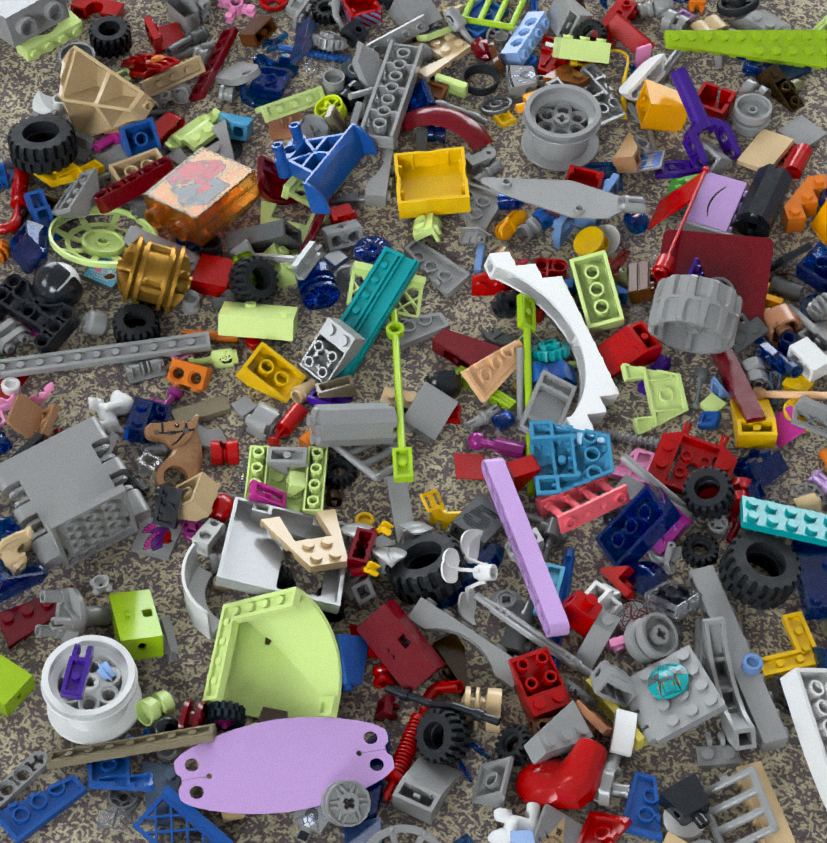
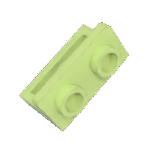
[413,212,442,242]

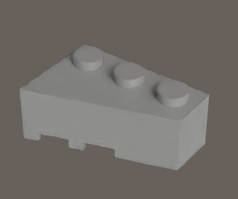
[523,700,594,765]

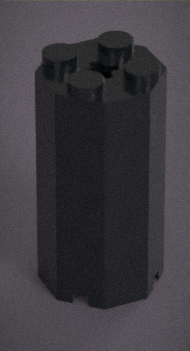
[734,164,793,237]

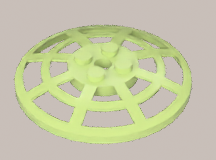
[48,206,158,268]

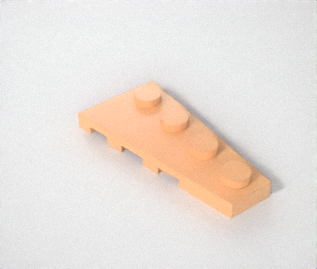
[460,339,523,402]

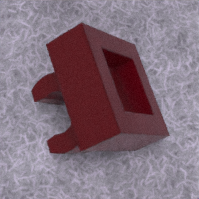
[374,694,400,722]

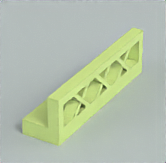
[255,85,325,123]

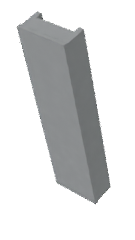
[360,40,425,149]

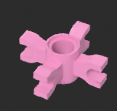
[217,0,256,25]

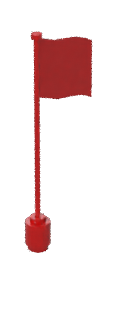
[647,166,710,281]

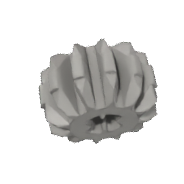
[806,292,827,323]

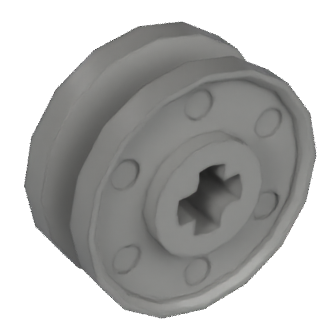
[321,780,371,827]

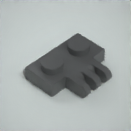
[732,313,769,354]

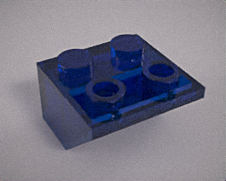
[10,219,48,274]
[123,396,173,444]
[733,447,789,490]

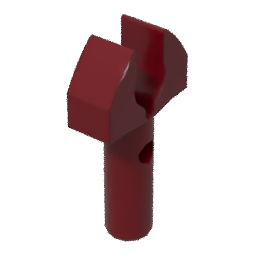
[726,510,741,543]

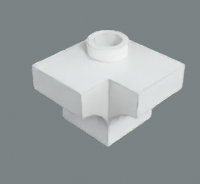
[584,580,623,615]

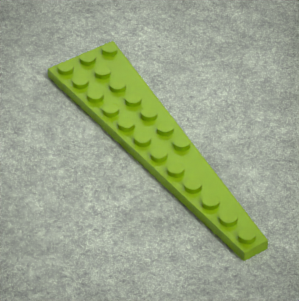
[664,30,827,70]

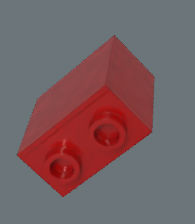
[191,253,237,297]

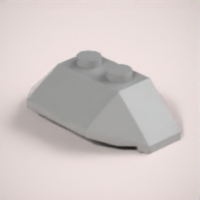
[730,9,791,30]
[51,168,100,219]

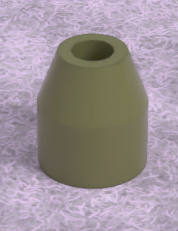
[789,78,805,92]

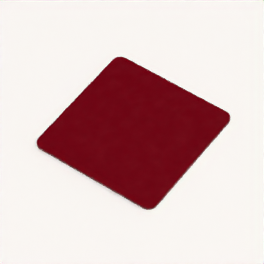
[653,229,774,344]

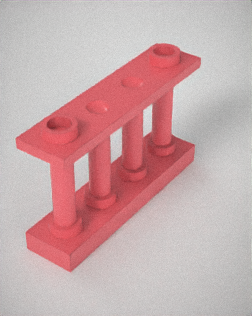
[535,476,630,534]

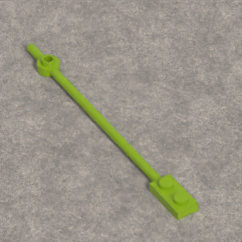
[517,293,536,496]
[386,308,414,483]

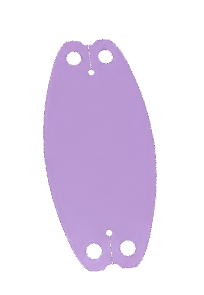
[174,717,394,814]

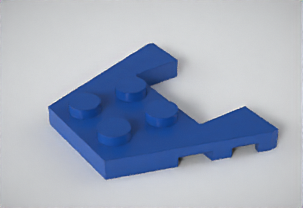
[87,728,155,792]

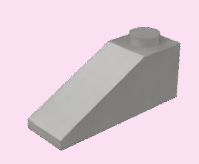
[575,608,621,670]

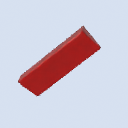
[605,12,656,54]

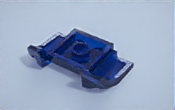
[239,54,299,108]

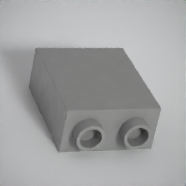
[0,0,70,47]

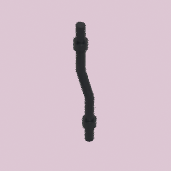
[385,684,501,726]

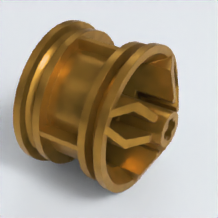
[115,234,193,315]

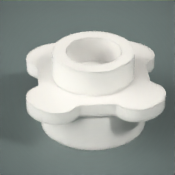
[90,575,112,596]

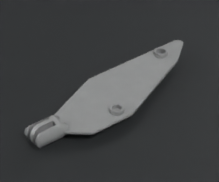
[481,177,647,219]

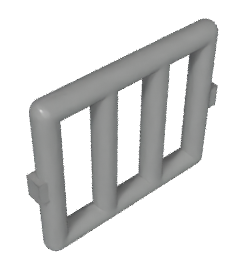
[331,441,414,482]
[704,766,779,843]

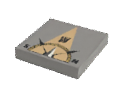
[533,804,583,843]

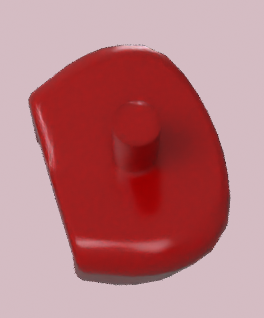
[245,337,262,351]

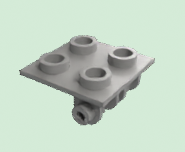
[123,357,167,385]

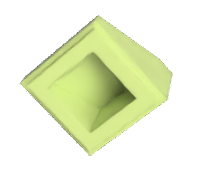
[285,471,306,498]

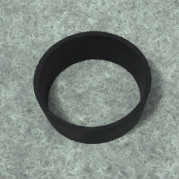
[462,63,500,96]

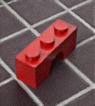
[70,0,125,20]

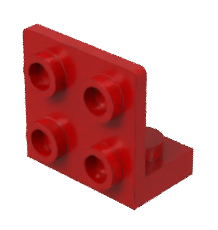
[144,16,184,54]

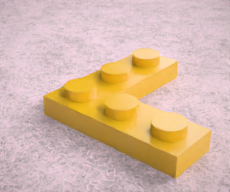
[760,611,824,679]

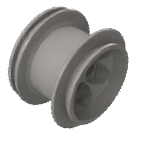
[521,84,602,172]

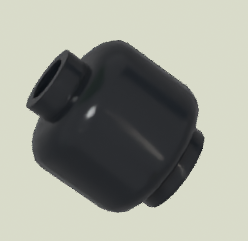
[150,716,179,734]

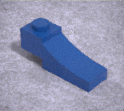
[23,188,61,245]

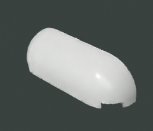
[619,53,667,101]

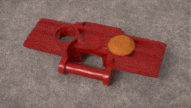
[121,53,181,80]

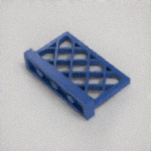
[132,785,234,843]

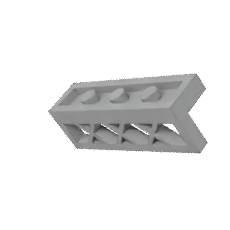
[791,396,827,438]

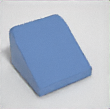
[710,376,730,400]

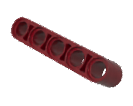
[93,156,177,214]

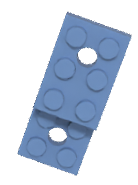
[552,173,620,249]

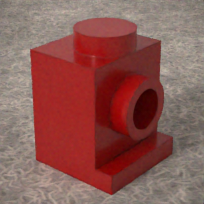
[329,203,357,225]

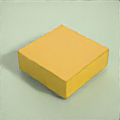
[493,110,517,129]

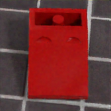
[597,320,662,378]
[508,646,571,725]

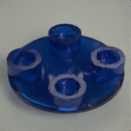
[627,561,667,597]

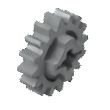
[311,31,347,52]

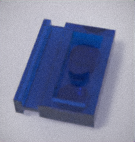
[754,337,786,376]

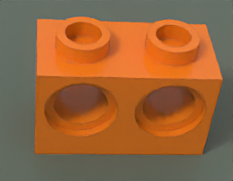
[167,358,213,393]

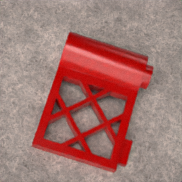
[775,143,813,179]

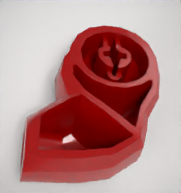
[515,738,607,810]

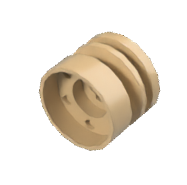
[461,686,502,733]

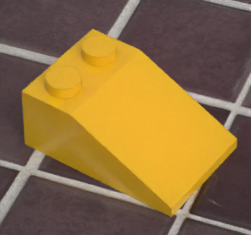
[235,341,307,404]

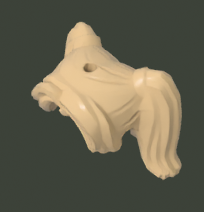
[0,526,34,576]

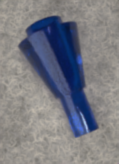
[741,60,764,77]

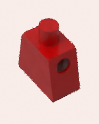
[562,590,603,638]

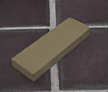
[170,395,231,422]

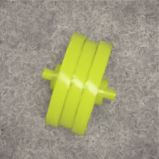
[314,94,347,127]

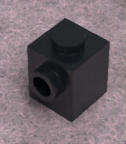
[340,18,369,48]

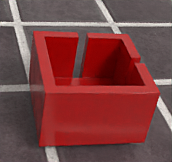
[697,81,737,122]

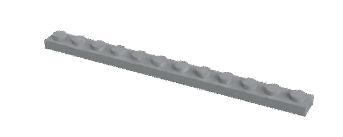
[0,331,211,379]

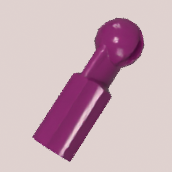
[468,432,526,459]

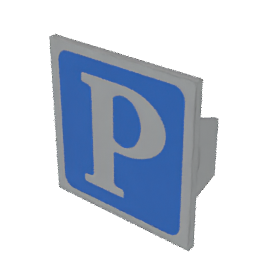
[627,150,666,175]

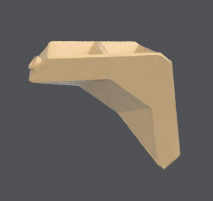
[59,45,157,136]

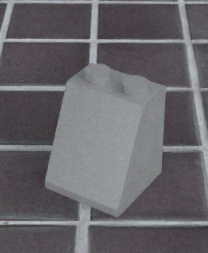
[387,0,443,37]

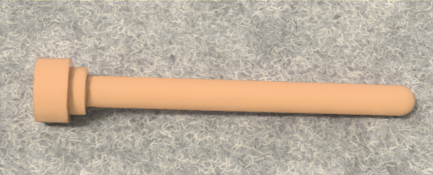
[753,386,827,400]

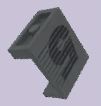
[449,494,503,555]

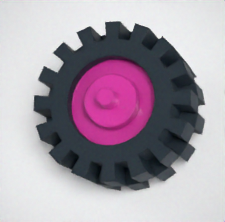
[206,700,246,731]

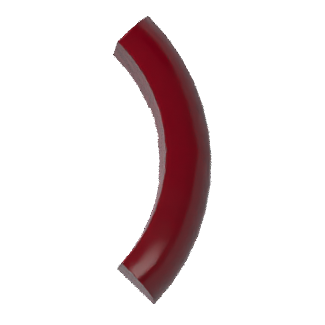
[402,106,494,152]

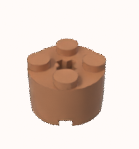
[763,303,803,348]

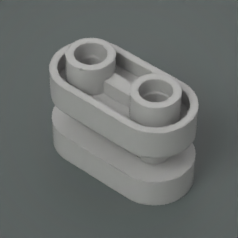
[0,317,31,356]

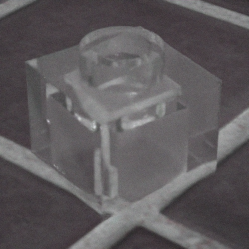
[132,450,162,481]

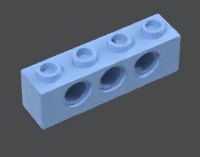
[500,11,550,66]

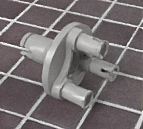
[35,587,111,643]

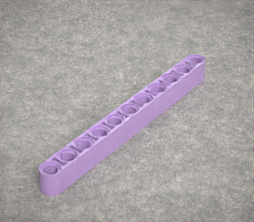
[481,457,570,638]

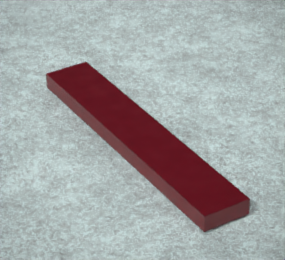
[189,27,239,102]

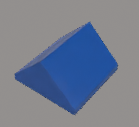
[119,117,163,158]

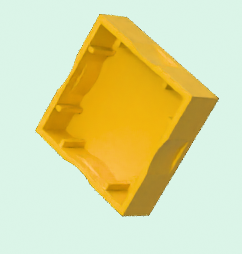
[394,147,471,219]

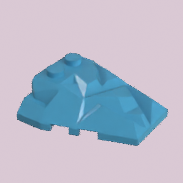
[529,420,614,496]

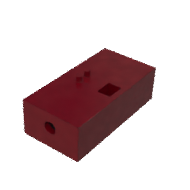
[356,599,446,693]

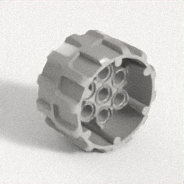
[648,274,743,355]

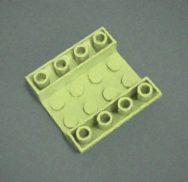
[244,445,328,516]

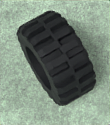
[7,114,78,175]
[718,531,801,610]
[385,532,467,605]

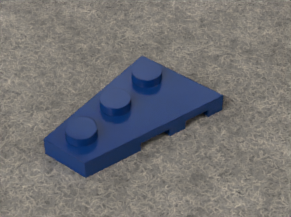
[623,771,663,843]

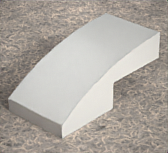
[609,709,638,757]

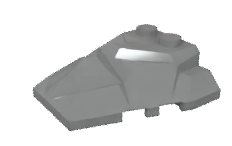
[545,62,625,128]

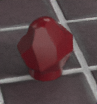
[471,37,492,62]

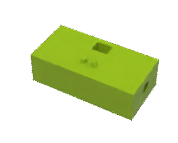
[109,589,164,660]
[0,654,36,717]

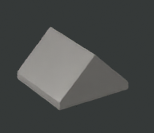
[471,756,514,808]

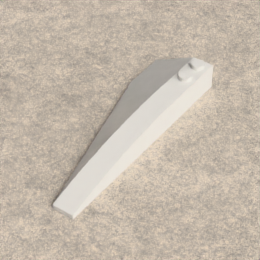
[780,668,827,811]

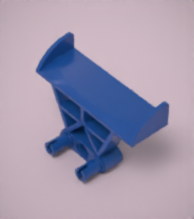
[272,121,378,215]

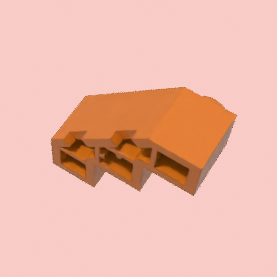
[781,174,827,233]

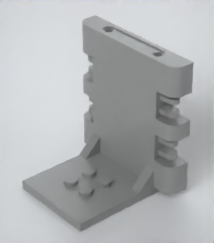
[0,417,152,571]

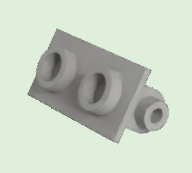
[458,225,492,245]

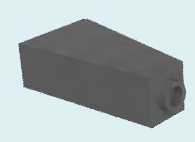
[225,219,302,253]

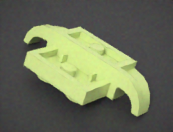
[164,108,221,152]

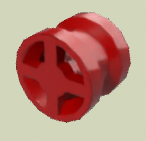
[372,664,394,689]

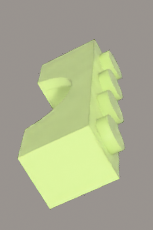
[16,11,84,62]

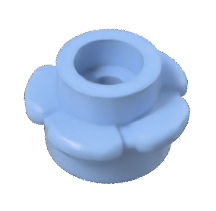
[97,661,116,681]

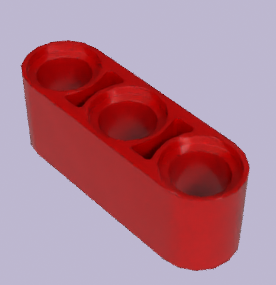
[155,111,185,147]

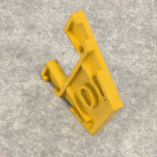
[33,159,105,188]

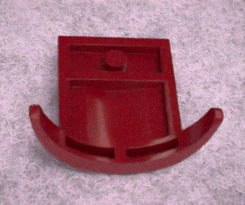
[256,155,302,205]

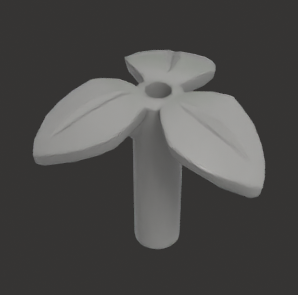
[648,541,682,575]

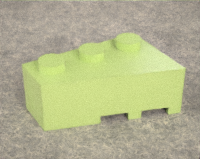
[552,34,611,64]

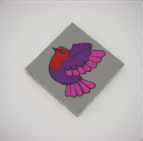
[131,517,183,561]

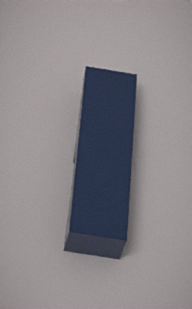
[290,16,318,65]

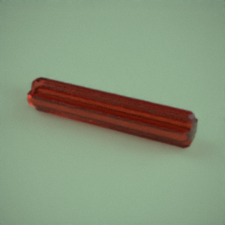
[609,249,630,276]

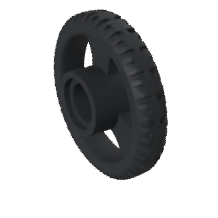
[717,0,760,17]

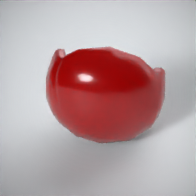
[208,494,234,523]

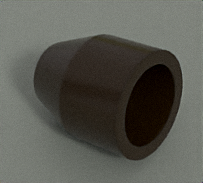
[325,487,342,507]

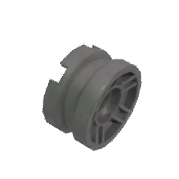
[108,790,140,816]

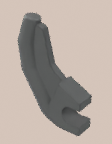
[482,327,520,347]

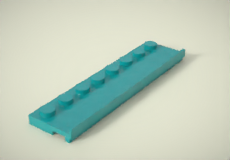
[334,246,420,379]

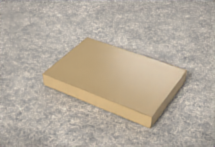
[737,128,794,171]

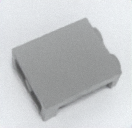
[404,381,458,443]

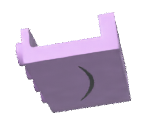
[686,172,748,234]

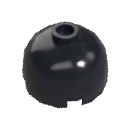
[424,370,462,399]

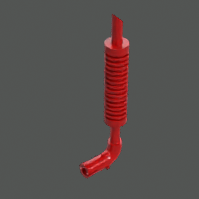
[0,166,30,236]
[383,679,464,803]

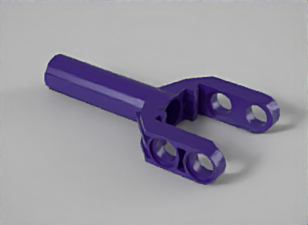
[670,67,741,172]

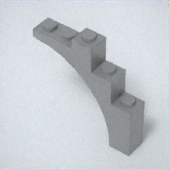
[702,616,757,751]

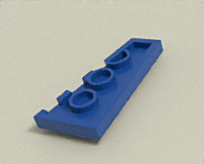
[0,774,88,843]

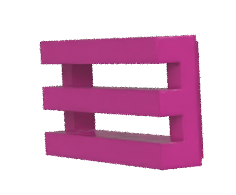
[248,479,287,509]

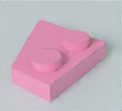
[608,448,655,485]

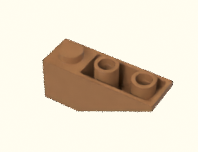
[613,132,642,174]

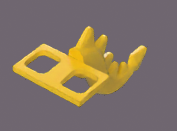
[420,489,462,530]

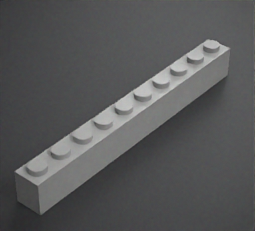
[688,565,789,753]

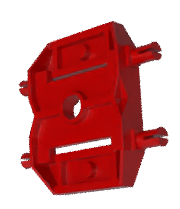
[648,422,738,499]

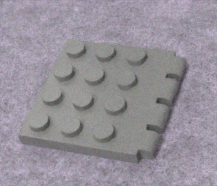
[627,645,728,746]

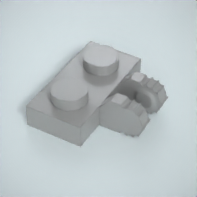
[695,730,741,769]

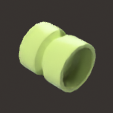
[135,690,176,726]

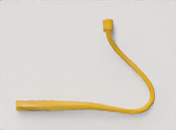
[570,49,630,119]

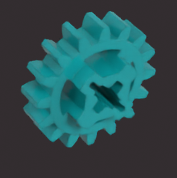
[531,339,570,364]

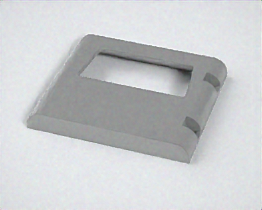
[214,496,350,614]

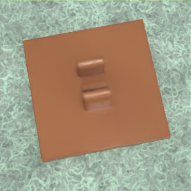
[268,112,302,140]

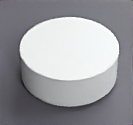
[1,377,21,396]

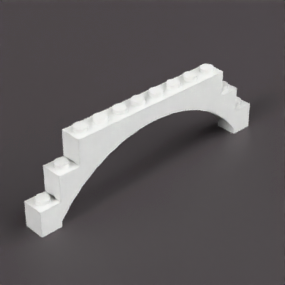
[484,252,619,430]

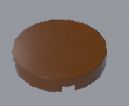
[488,40,506,73]

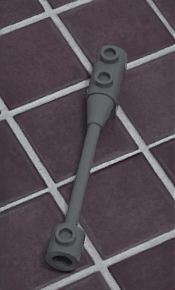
[500,517,568,657]

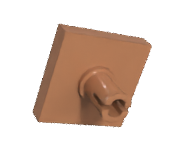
[575,700,613,738]

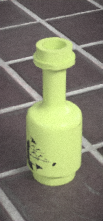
[188,348,238,369]

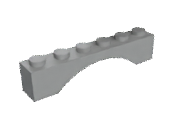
[365,129,401,207]
[408,597,518,689]

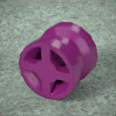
[182,520,202,541]

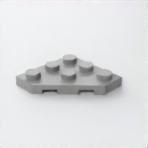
[460,181,507,231]

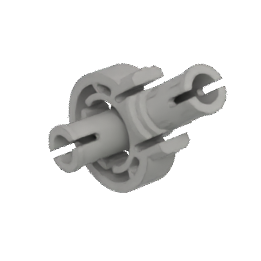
[594,752,630,807]

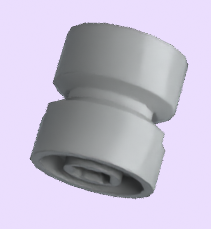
[661,9,692,30]
[323,69,345,96]
[739,79,771,100]
[741,357,770,390]

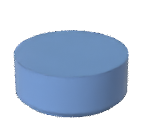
[741,653,763,675]

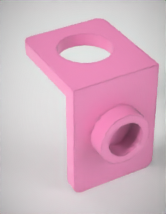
[634,43,652,68]

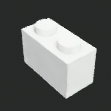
[787,337,827,383]

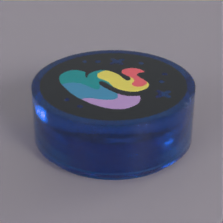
[278,52,292,64]

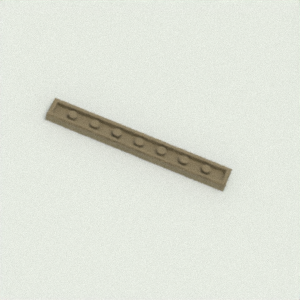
[46,723,217,770]

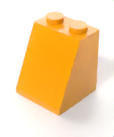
[635,79,688,131]

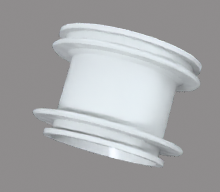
[41,635,142,745]

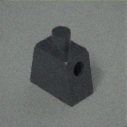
[658,773,710,829]

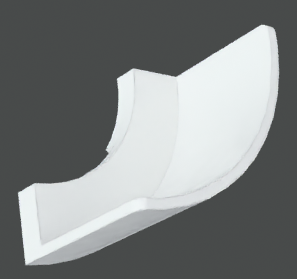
[181,543,220,640]

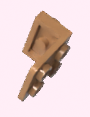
[6,393,61,439]

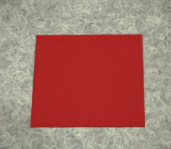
[454,453,485,480]

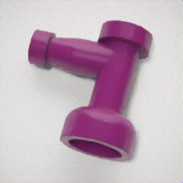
[149,386,183,414]

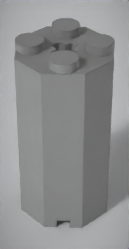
[306,402,398,447]

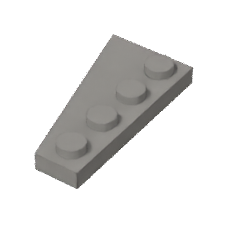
[404,239,471,299]

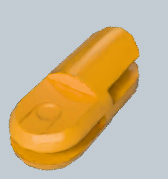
[494,210,528,240]

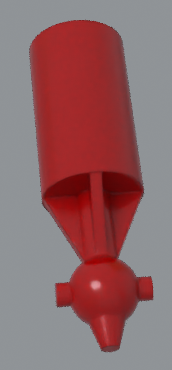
[267,403,307,447]

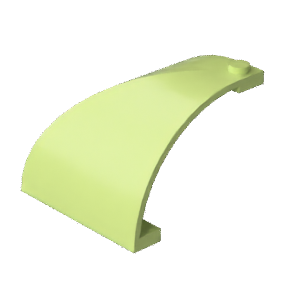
[202,586,342,719]

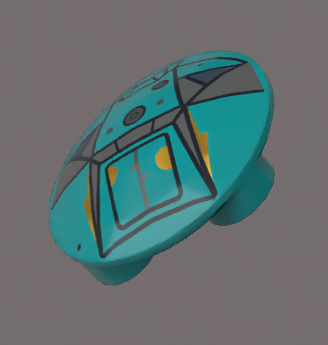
[647,663,689,701]

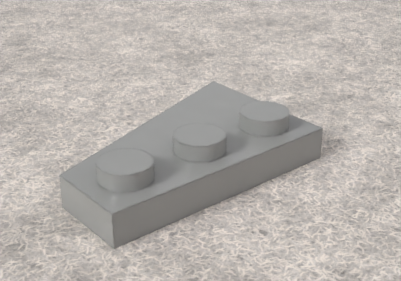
[384,312,450,350]

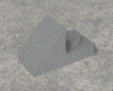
[267,447,308,476]

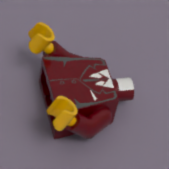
[347,520,394,577]

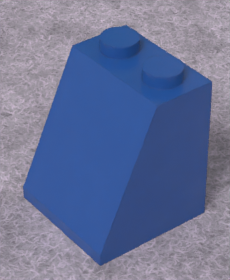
[335,634,368,693]

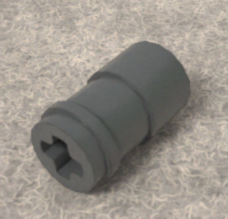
[769,275,805,303]

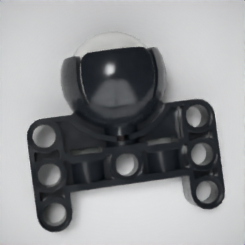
[0,260,84,354]

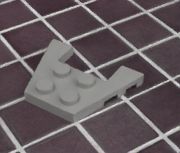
[167,119,236,178]

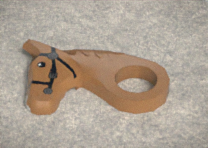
[144,414,203,487]

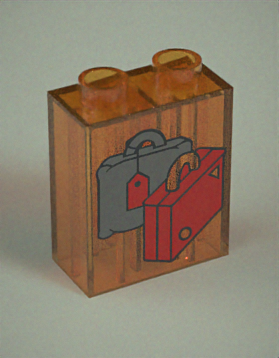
[143,147,260,246]

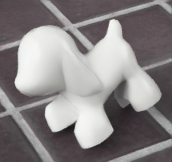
[88,390,134,434]
[487,802,541,843]

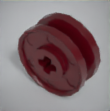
[178,699,208,746]

